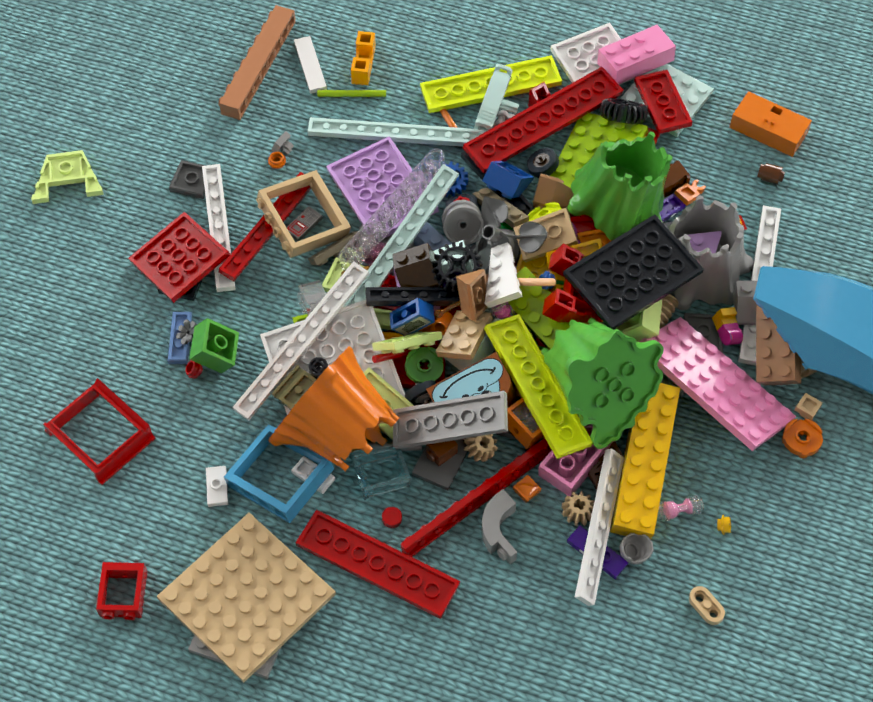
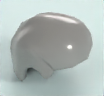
[619,533,654,565]

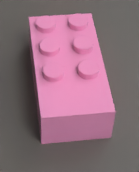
[597,25,676,84]
[538,418,616,497]

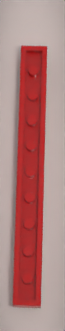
[400,437,552,557]

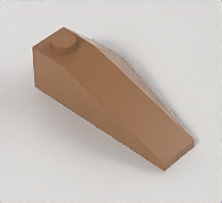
[533,174,574,217]

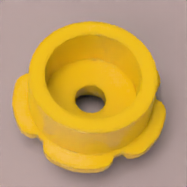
[717,515,731,535]

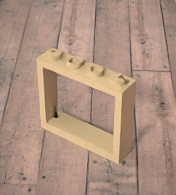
[256,170,351,258]

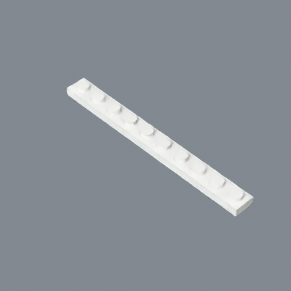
[738,205,781,366]
[233,261,369,421]

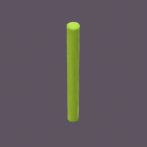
[317,90,386,97]

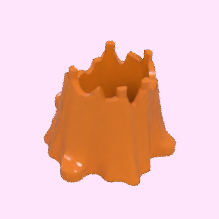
[268,346,399,471]

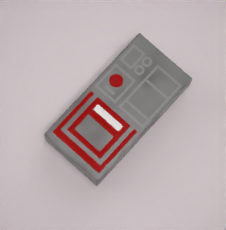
[286,206,323,241]

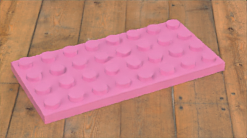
[639,317,796,451]

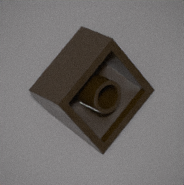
[392,243,439,287]

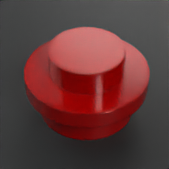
[185,360,203,379]

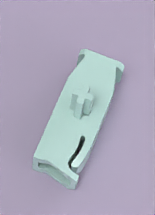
[474,64,519,132]

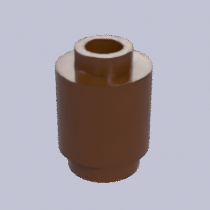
[757,163,785,185]

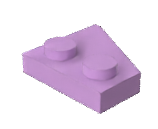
[688,231,722,253]

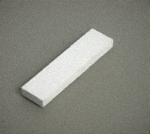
[294,36,327,94]

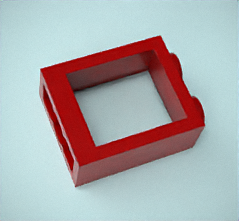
[96,562,148,620]

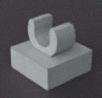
[272,131,294,155]

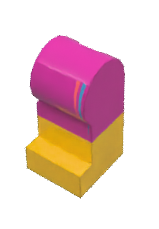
[712,307,743,345]

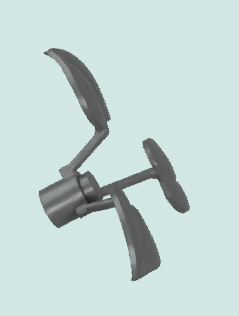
[478,196,548,274]

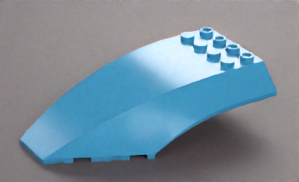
[753,266,873,394]

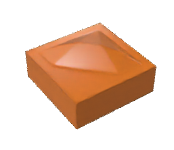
[513,475,541,503]

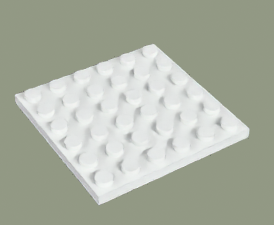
[260,300,405,415]

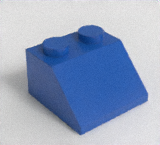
[482,161,534,199]

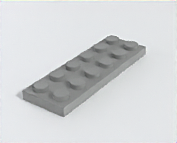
[393,391,508,449]

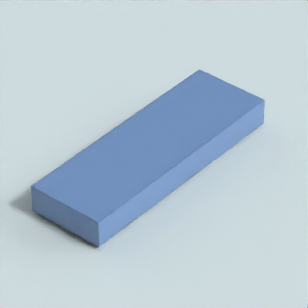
[167,312,192,364]

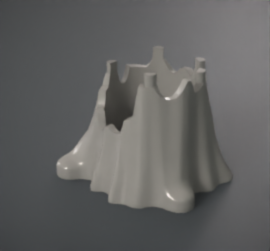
[664,195,754,310]

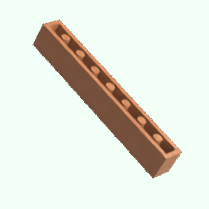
[218,5,296,120]

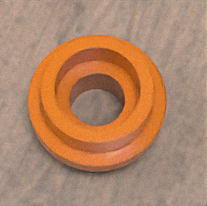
[268,152,286,169]

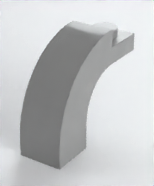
[482,489,517,564]

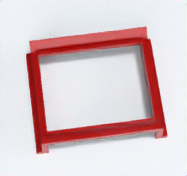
[43,378,156,485]

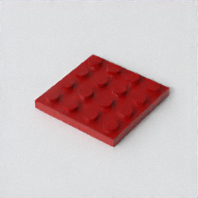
[128,212,230,303]

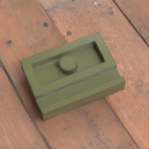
[272,365,317,410]

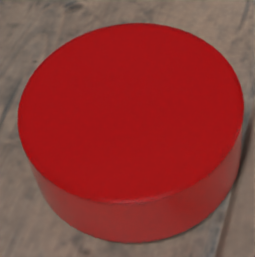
[382,507,402,528]

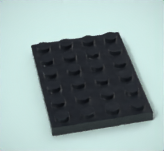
[563,215,704,330]

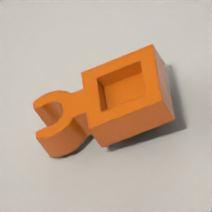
[674,179,706,206]

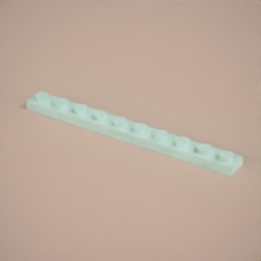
[308,117,485,147]
[343,164,459,307]

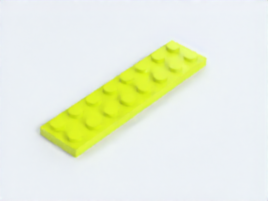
[420,55,562,113]
[484,314,593,459]

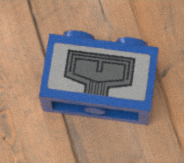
[389,298,435,336]

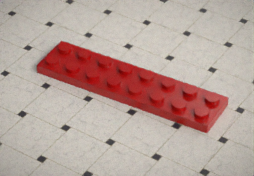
[296,509,460,619]

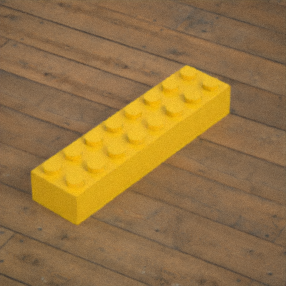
[609,383,680,540]

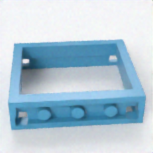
[224,424,334,523]

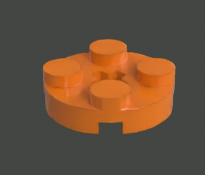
[782,418,823,458]

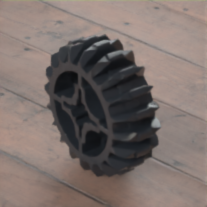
[600,98,648,124]
[432,242,483,293]

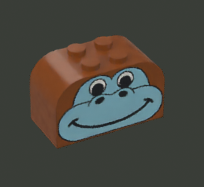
[426,352,516,408]

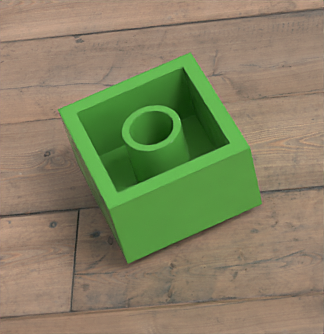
[189,318,239,374]

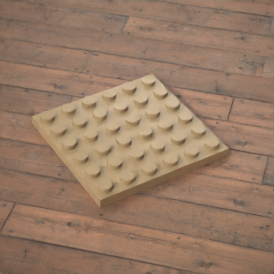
[157,513,336,683]

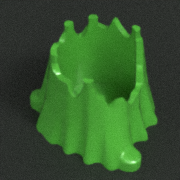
[567,131,672,241]
[541,318,664,449]

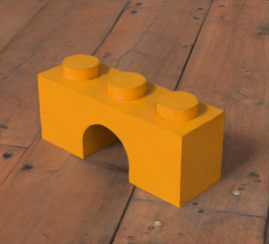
[351,31,376,86]

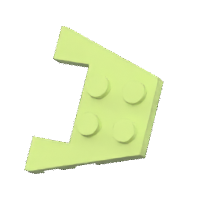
[31,150,104,204]

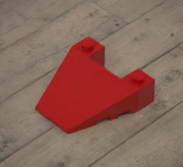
[542,243,603,323]

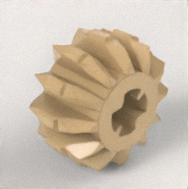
[464,434,498,462]
[562,491,595,526]

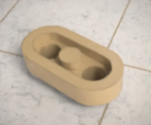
[689,586,725,625]

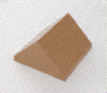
[456,269,488,320]

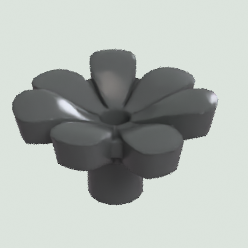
[176,319,197,344]

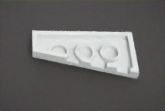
[485,242,523,308]

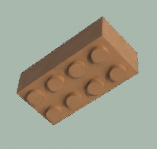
[756,305,801,386]

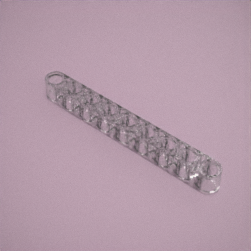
[339,149,446,271]

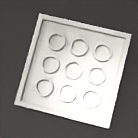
[550,23,640,85]

